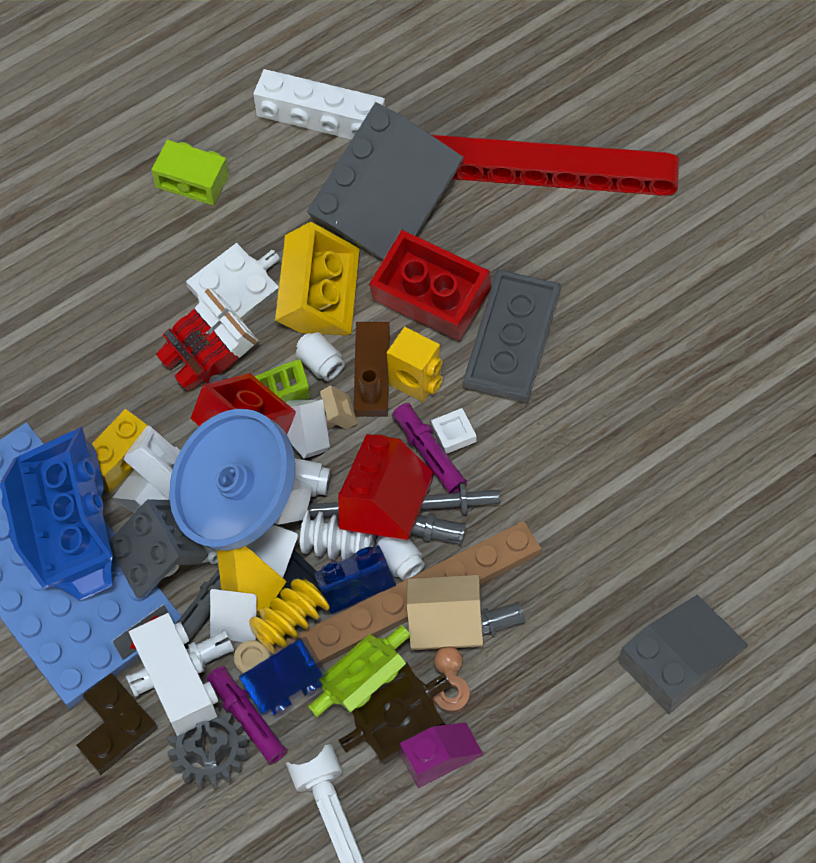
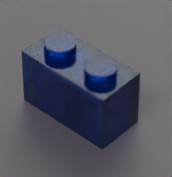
[238,637,328,715]

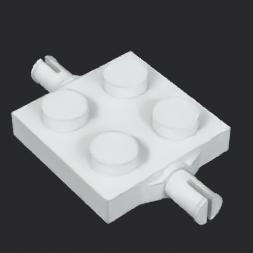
[185,243,280,321]

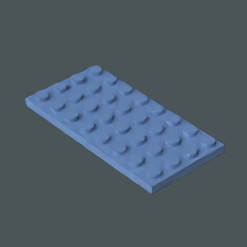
[0,422,181,709]

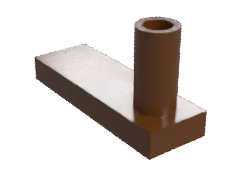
[354,322,390,417]

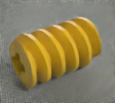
[249,579,330,655]

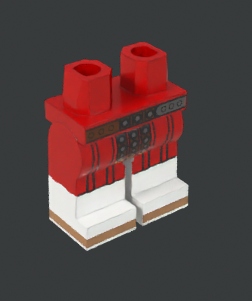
[156,287,259,391]

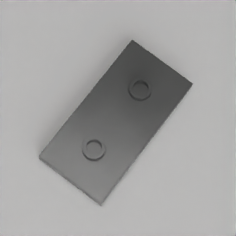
[463,269,561,403]

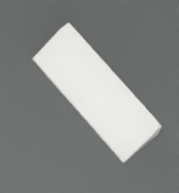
[124,426,180,500]

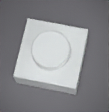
[431,408,476,454]

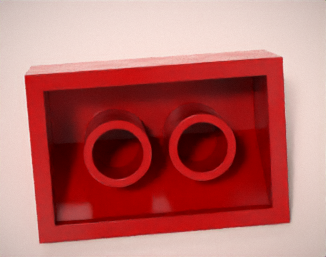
[338,434,434,540]

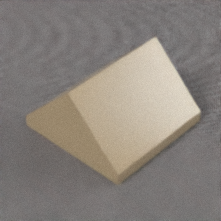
[407,575,483,650]

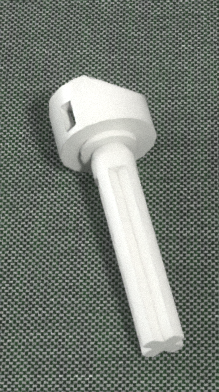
[286,744,365,863]

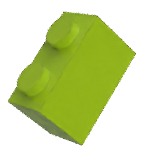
[151,140,229,206]

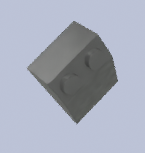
[619,595,748,714]

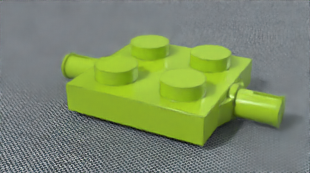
[307,625,411,718]

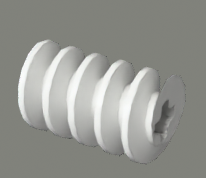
[300,509,376,566]

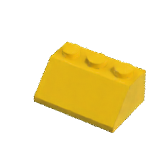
[275,222,360,336]

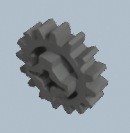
[167,707,248,789]

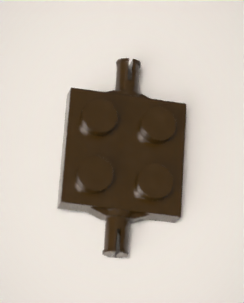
[338,662,452,765]

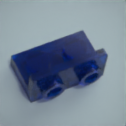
[314,545,396,614]

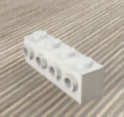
[253,69,385,139]

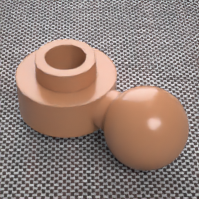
[434,647,470,714]

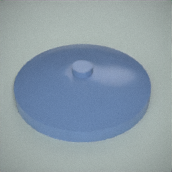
[169,409,295,550]

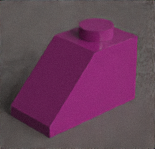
[400,722,483,788]

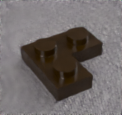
[76,673,158,775]

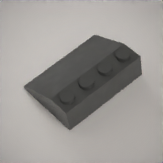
[307,102,464,261]

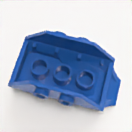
[0,426,113,600]

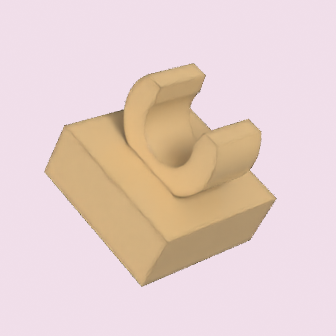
[320,385,358,430]

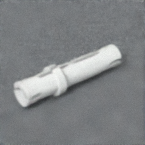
[126,630,234,697]

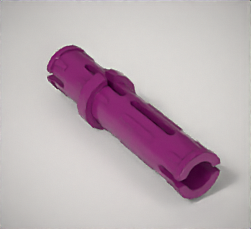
[392,403,467,493]
[206,666,288,765]

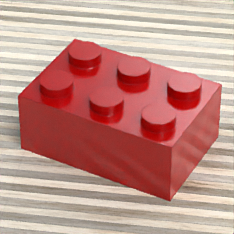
[369,230,492,342]

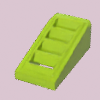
[255,359,310,401]

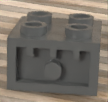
[109,499,209,598]

